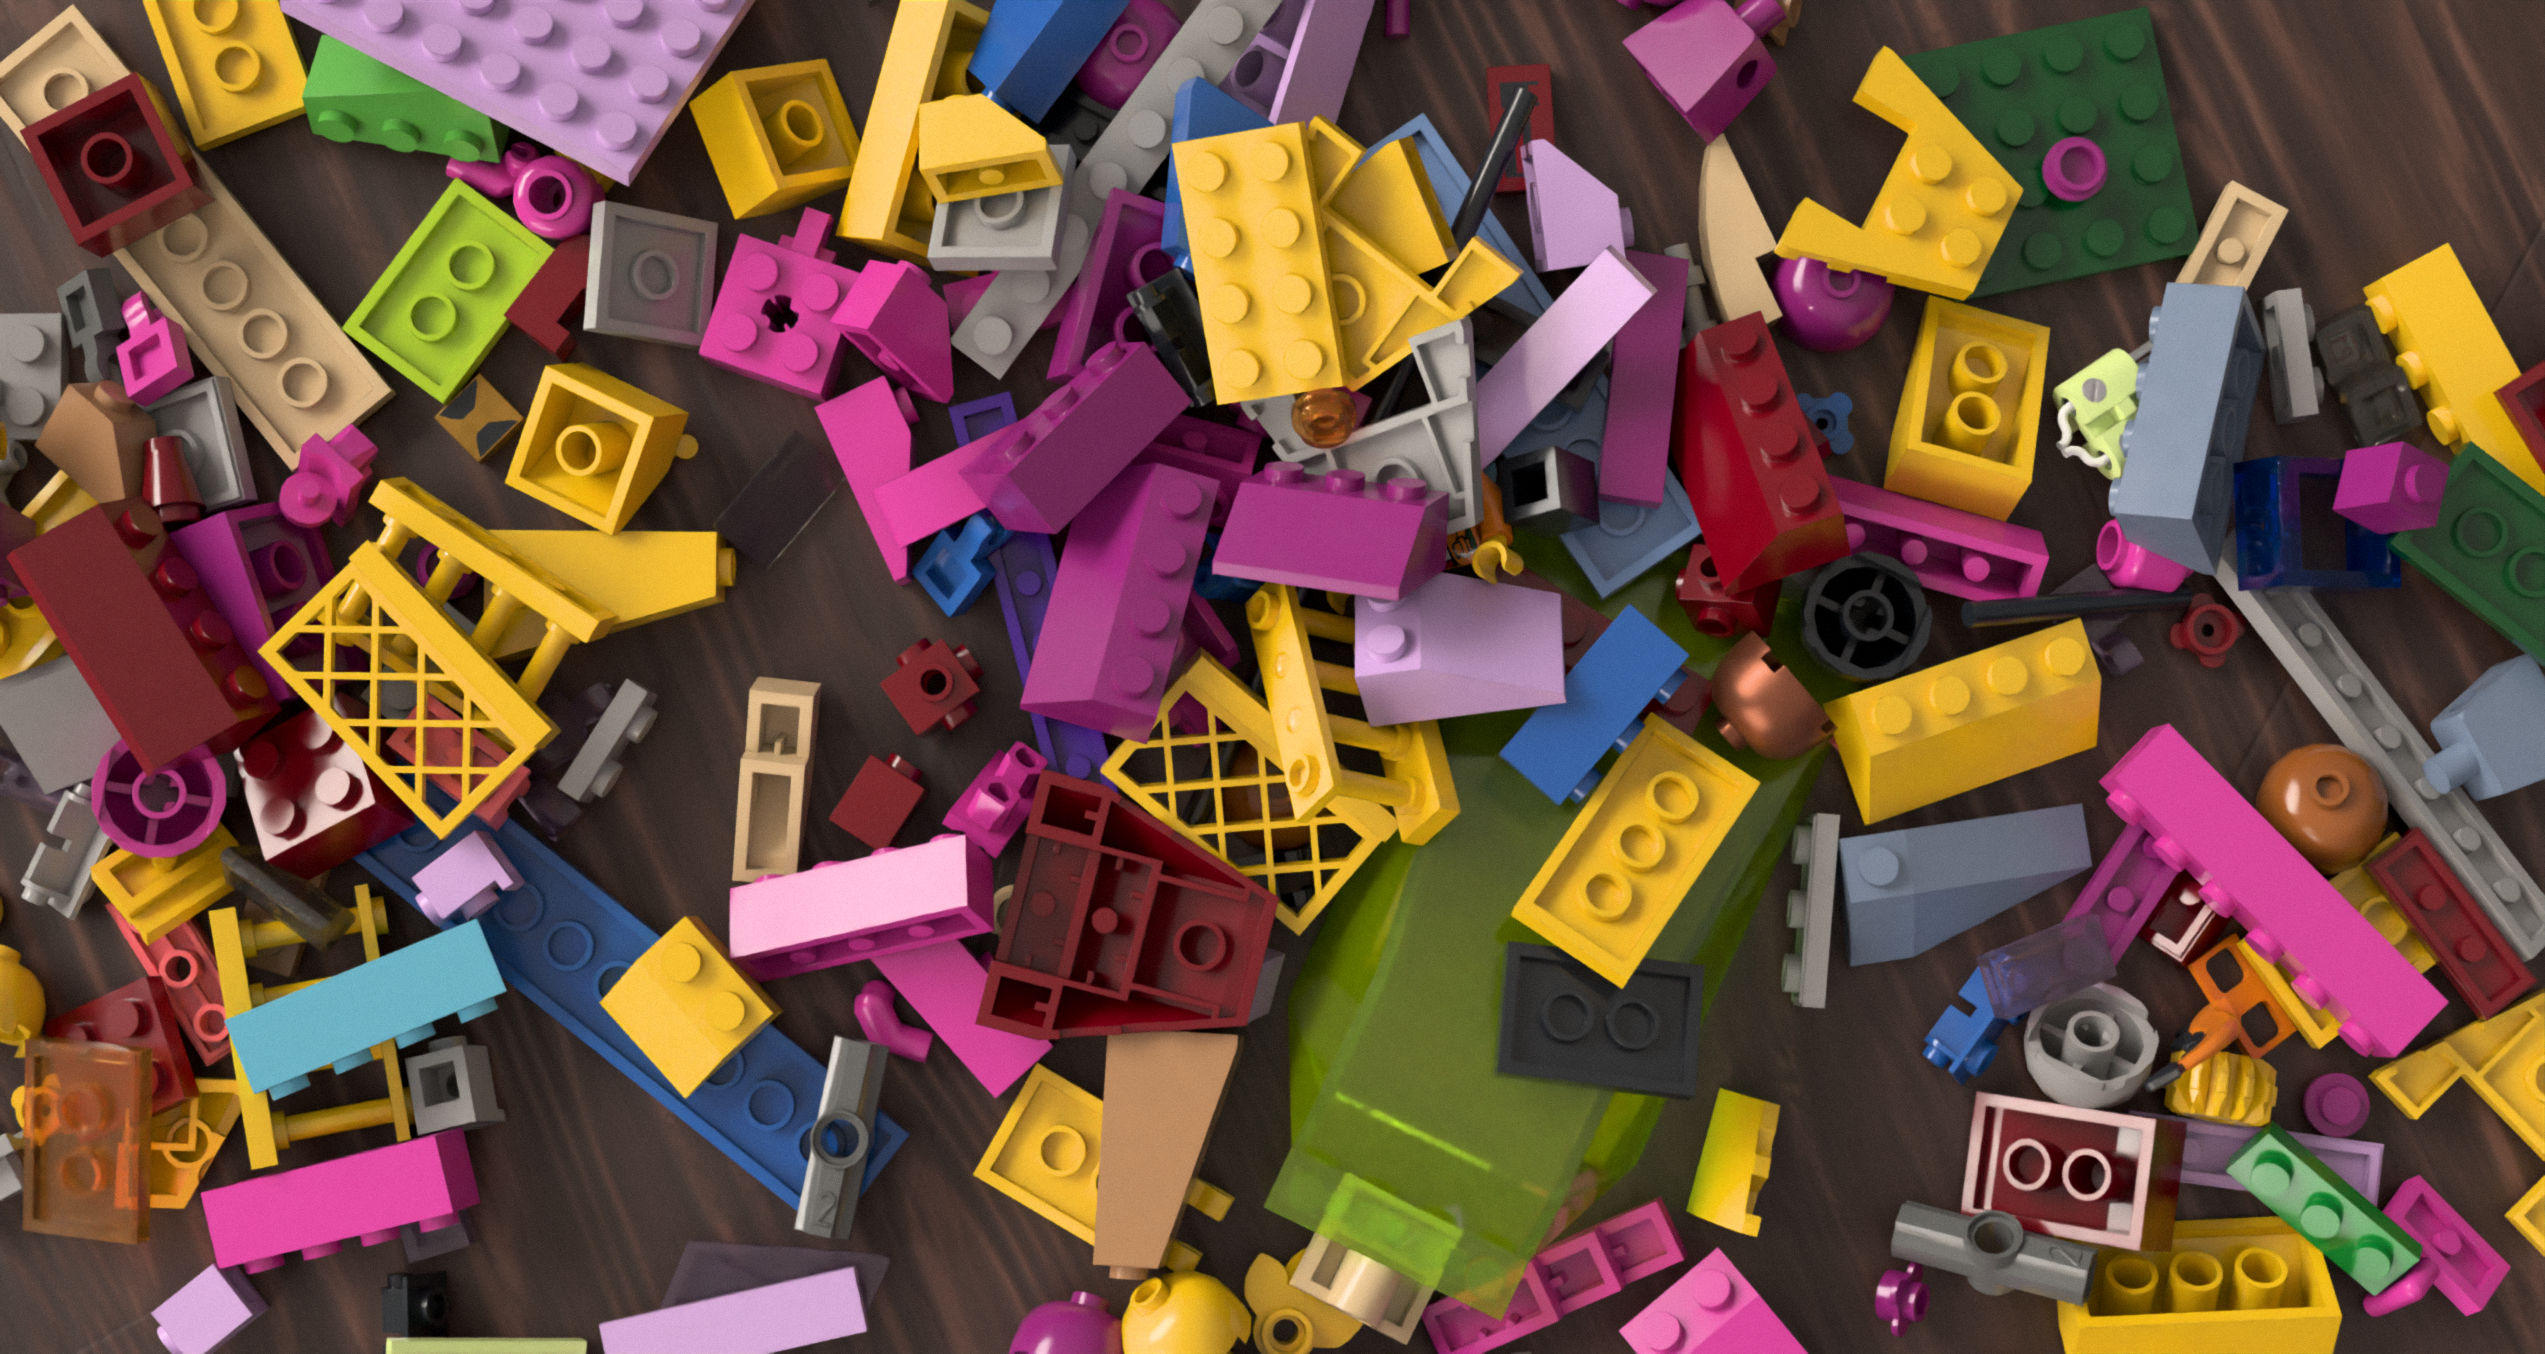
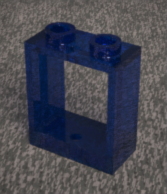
[2233,456,2401,594]

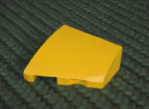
[117,1076,242,1209]
[1686,1088,1780,1237]

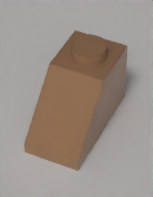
[34,380,157,504]

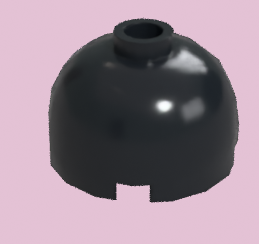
[1797,551,1933,684]

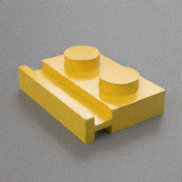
[90,820,257,946]

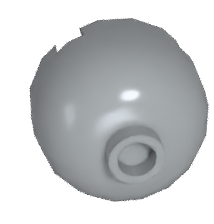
[2024,981,2159,1111]

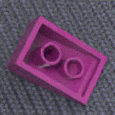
[1046,187,1199,411]

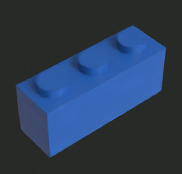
[1498,603,1689,806]

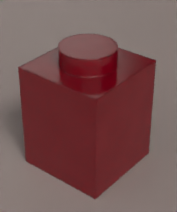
[829,752,931,850]

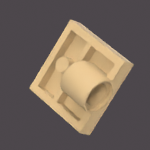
[1289,1168,1464,1345]

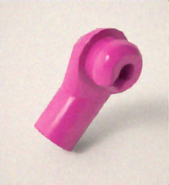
[446,142,540,198]
[854,980,935,1064]

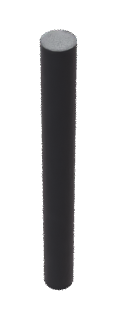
[1961,584,2192,628]

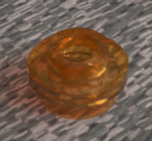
[1291,388,1357,449]

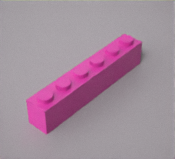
[2099,723,2449,1057]

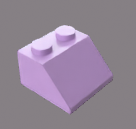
[1520,139,1634,273]

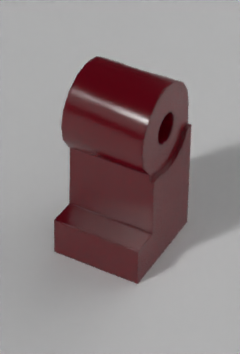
[504,234,591,363]

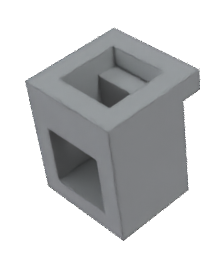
[405,1036,506,1136]

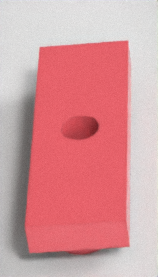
[105,902,232,1067]

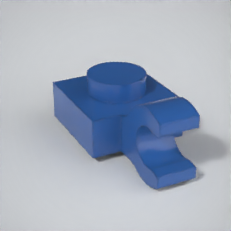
[911,511,1014,618]

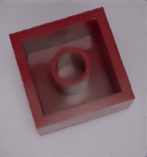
[20,71,216,258]
[233,692,416,881]

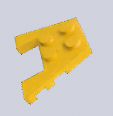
[1774,45,2024,301]
[1307,114,1524,392]
[2368,987,2545,1257]

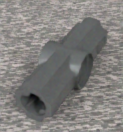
[794,1035,891,1240]
[1891,1200,2098,1307]

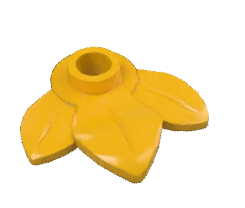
[1244,1247,1363,1354]

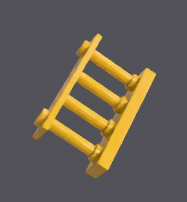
[316,476,618,752]
[1245,582,1461,846]
[208,884,416,1170]

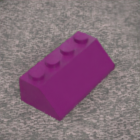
[1019,463,1220,744]

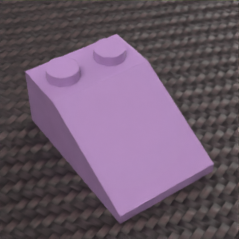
[1355,572,1566,727]

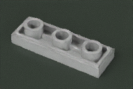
[1781,813,1840,1009]

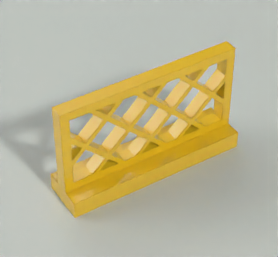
[257,540,562,840]
[1100,647,1398,936]

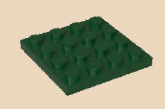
[1900,6,2200,304]

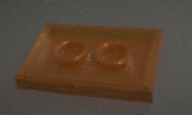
[23,1035,152,1245]

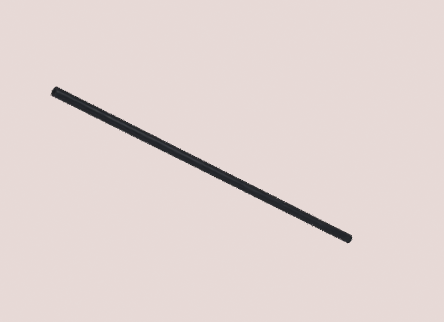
[1104,87,1538,1037]

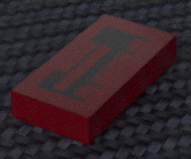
[1486,63,1555,196]

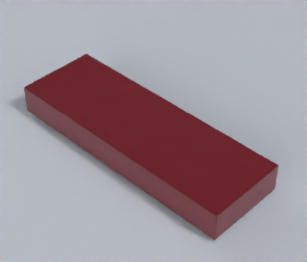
[2361,827,2538,1021]

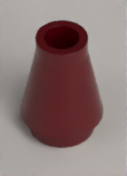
[142,436,207,534]

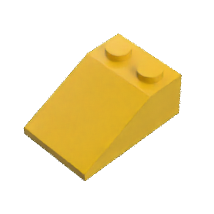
[1883,295,2050,522]

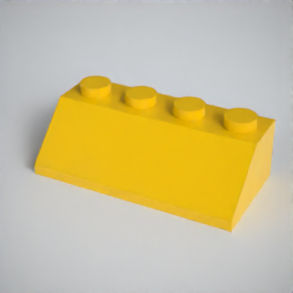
[835,0,1022,278]
[1823,618,2102,826]
[2054,1216,2342,1354]

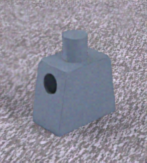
[2423,654,2545,801]

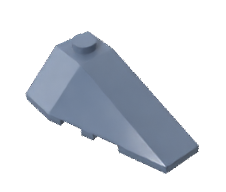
[1835,803,2092,966]

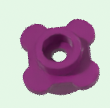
[1875,1262,1930,1338]

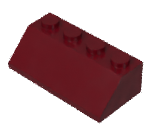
[1669,310,1851,597]
[6,495,282,777]

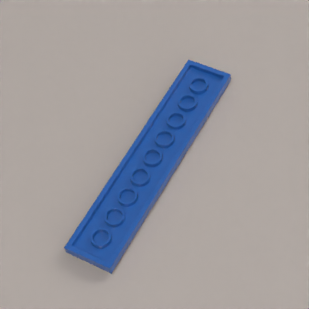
[352,755,911,1212]

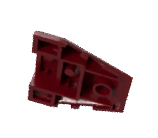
[975,769,1279,1040]

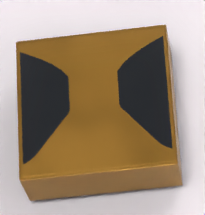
[434,373,527,465]

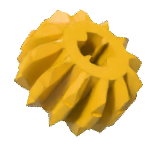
[2163,1050,2278,1128]

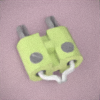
[2053,340,2153,480]

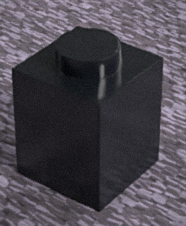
[1498,445,1601,539]

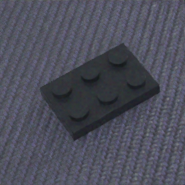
[1493,941,1705,1101]

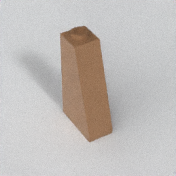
[1093,1031,1244,1280]

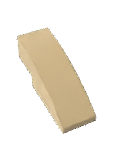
[1698,133,1783,328]
[732,676,821,883]

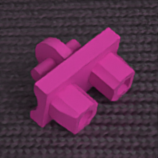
[279,424,379,528]
[942,741,1048,859]

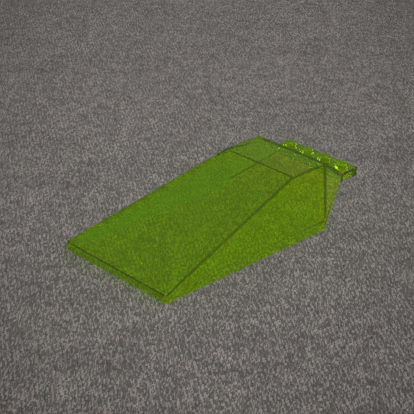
[1263,526,1860,1321]

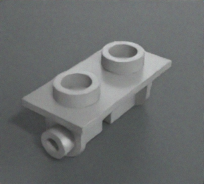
[20,781,114,921]

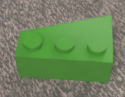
[302,35,510,163]

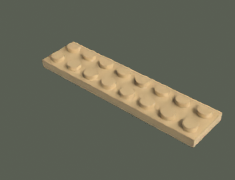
[0,4,397,473]

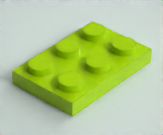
[341,177,555,406]

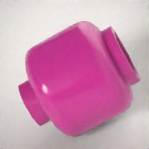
[513,155,605,240]
[2096,517,2194,592]

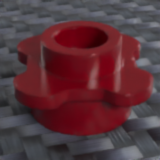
[2169,593,2245,668]

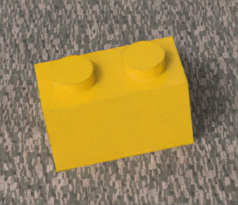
[688,58,861,220]
[505,362,689,536]
[600,916,783,1099]

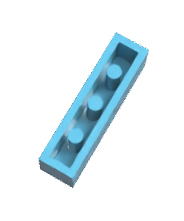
[224,919,507,1101]

